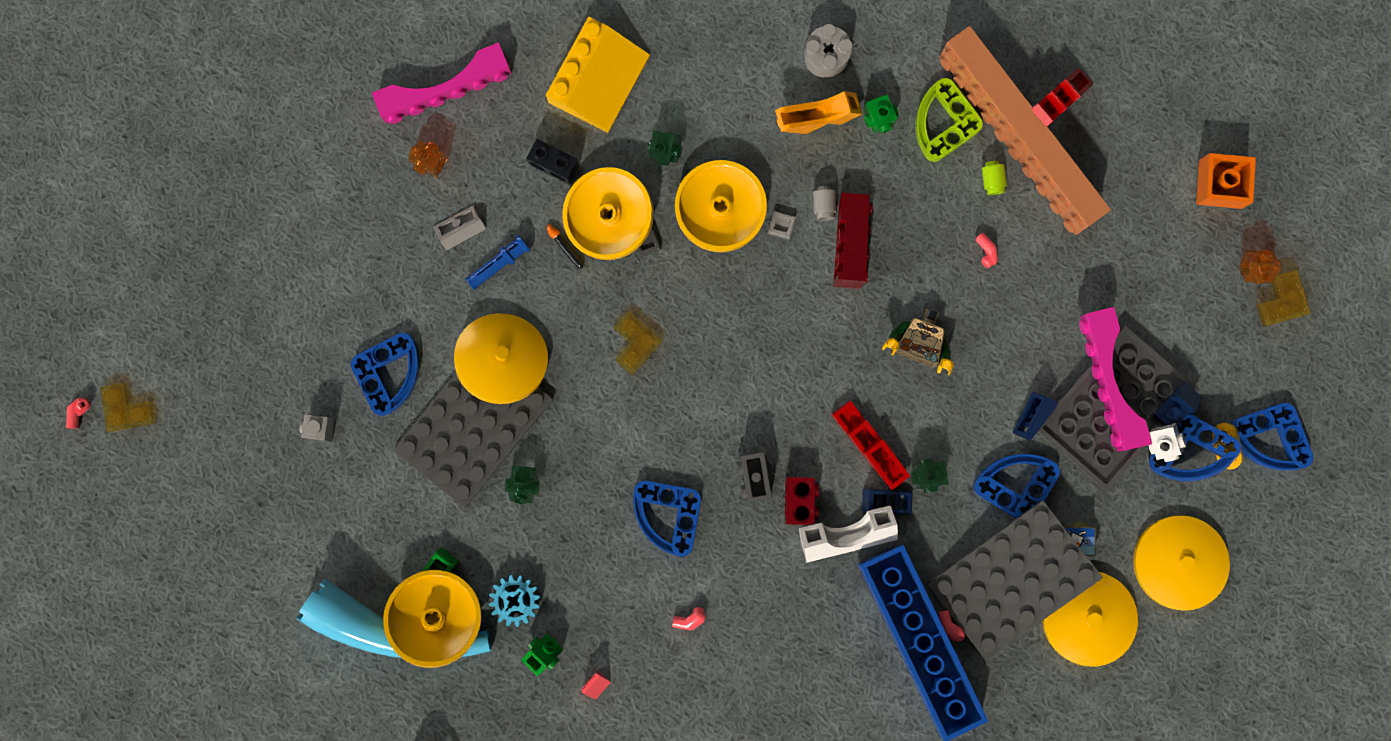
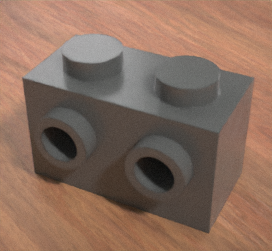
[736,452,772,503]

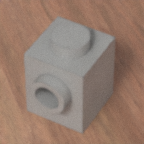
[299,414,335,442]

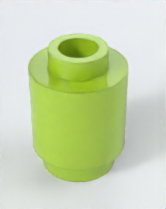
[981,161,1007,195]

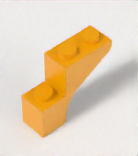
[775,91,863,134]

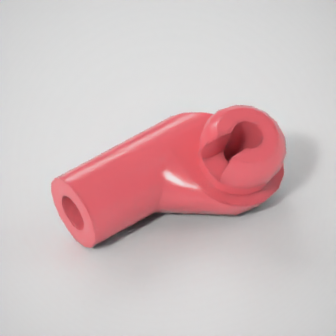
[975,233,998,268]
[66,397,90,429]
[672,607,706,630]
[938,610,965,642]

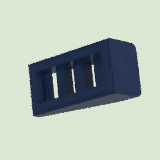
[1013,391,1058,441]
[862,489,912,515]

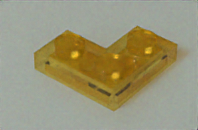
[1256,270,1311,327]
[613,311,663,376]
[100,383,155,433]

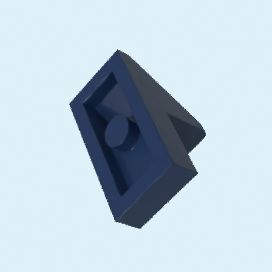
[1153,381,1202,426]

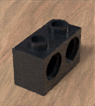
[526,138,580,185]

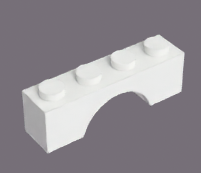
[799,506,898,562]

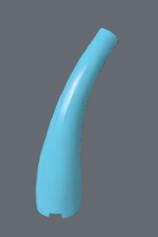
[296,579,492,658]

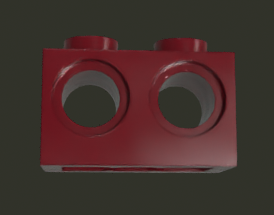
[785,477,819,525]

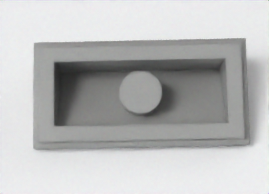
[434,205,486,250]

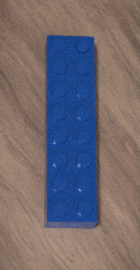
[857,544,989,741]

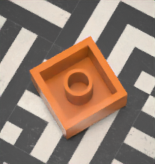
[1196,153,1256,209]

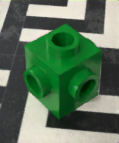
[863,94,899,134]
[521,633,564,677]

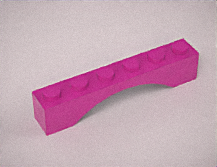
[372,42,512,124]
[1079,307,1152,452]

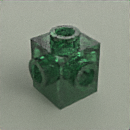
[648,130,682,166]
[911,458,949,493]
[505,466,540,504]

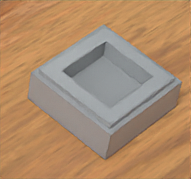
[768,211,796,240]

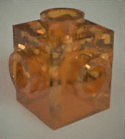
[408,140,448,178]
[1239,249,1281,284]

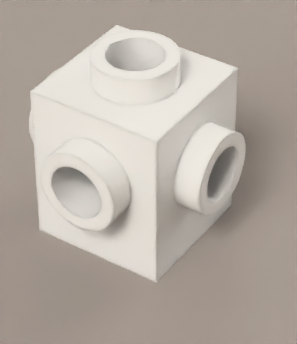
[1149,423,1186,462]

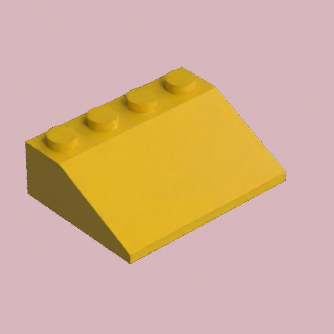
[546,16,650,133]

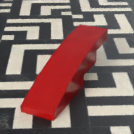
[1031,67,1093,127]
[831,400,910,490]

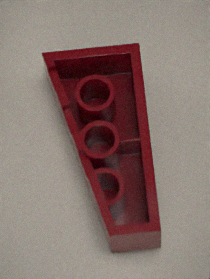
[833,193,873,289]

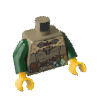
[882,309,954,375]

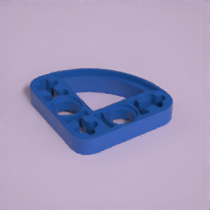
[351,333,420,416]
[1230,403,1314,470]
[1149,414,1241,482]
[973,454,1060,519]
[633,481,701,556]

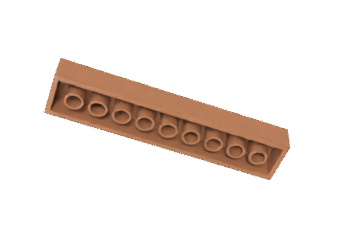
[939,26,1111,235]

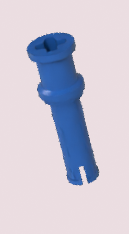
[465,235,531,290]

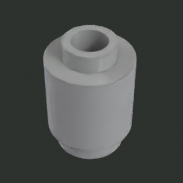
[813,186,837,221]

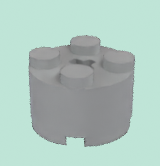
[804,24,852,78]

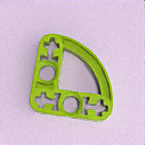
[915,78,983,162]

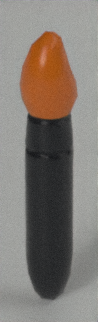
[547,224,583,269]

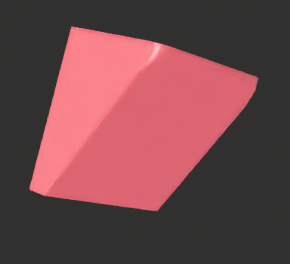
[581,671,611,699]

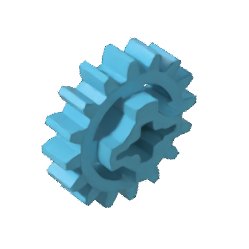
[489,575,541,627]

